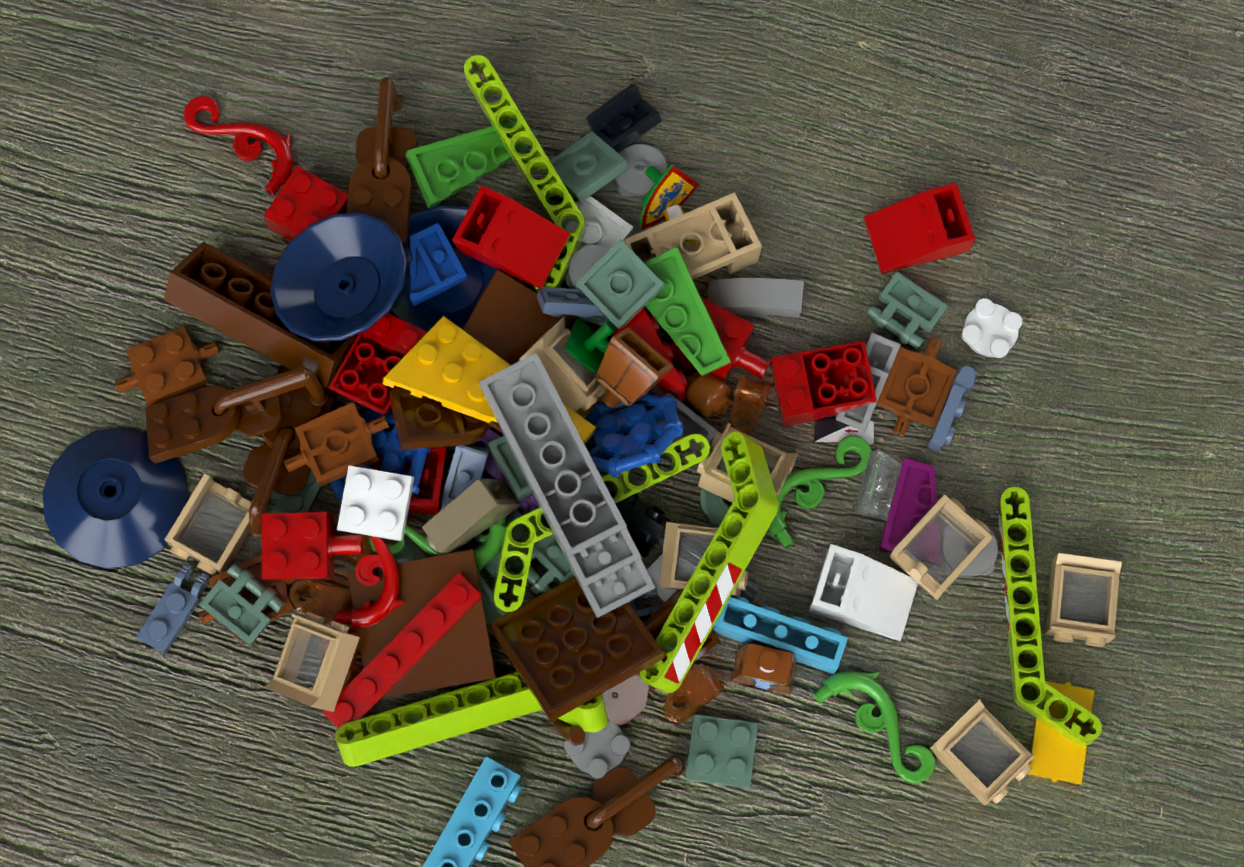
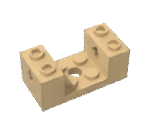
[622,192,762,311]

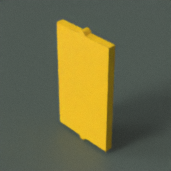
[1028,681,1095,784]

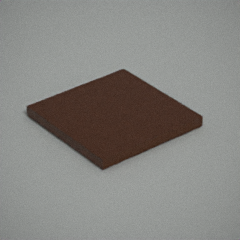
[462,269,596,365]
[347,549,497,699]
[488,576,665,722]

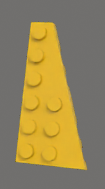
[383,316,596,444]

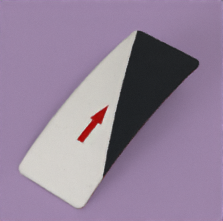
[814,418,874,445]

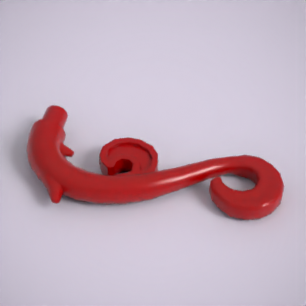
[183,96,294,195]
[336,536,404,628]

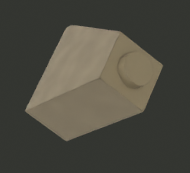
[422,479,522,553]

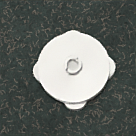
[962,298,1022,358]

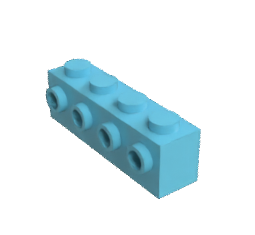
[713,596,848,675]
[423,756,523,867]

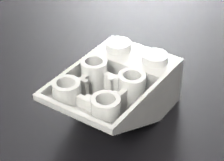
[808,544,918,641]

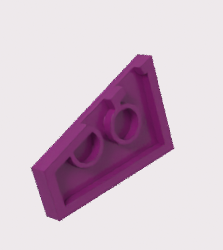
[879,458,942,567]

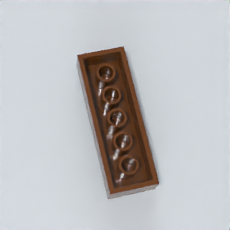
[164,242,358,389]

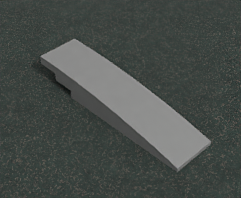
[478,353,656,618]

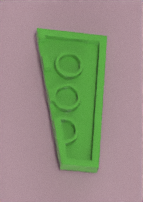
[405,120,530,209]
[644,247,731,376]

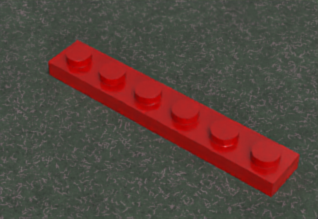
[322,572,484,728]

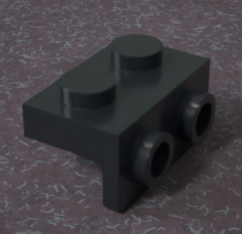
[586,84,662,153]
[610,490,671,558]

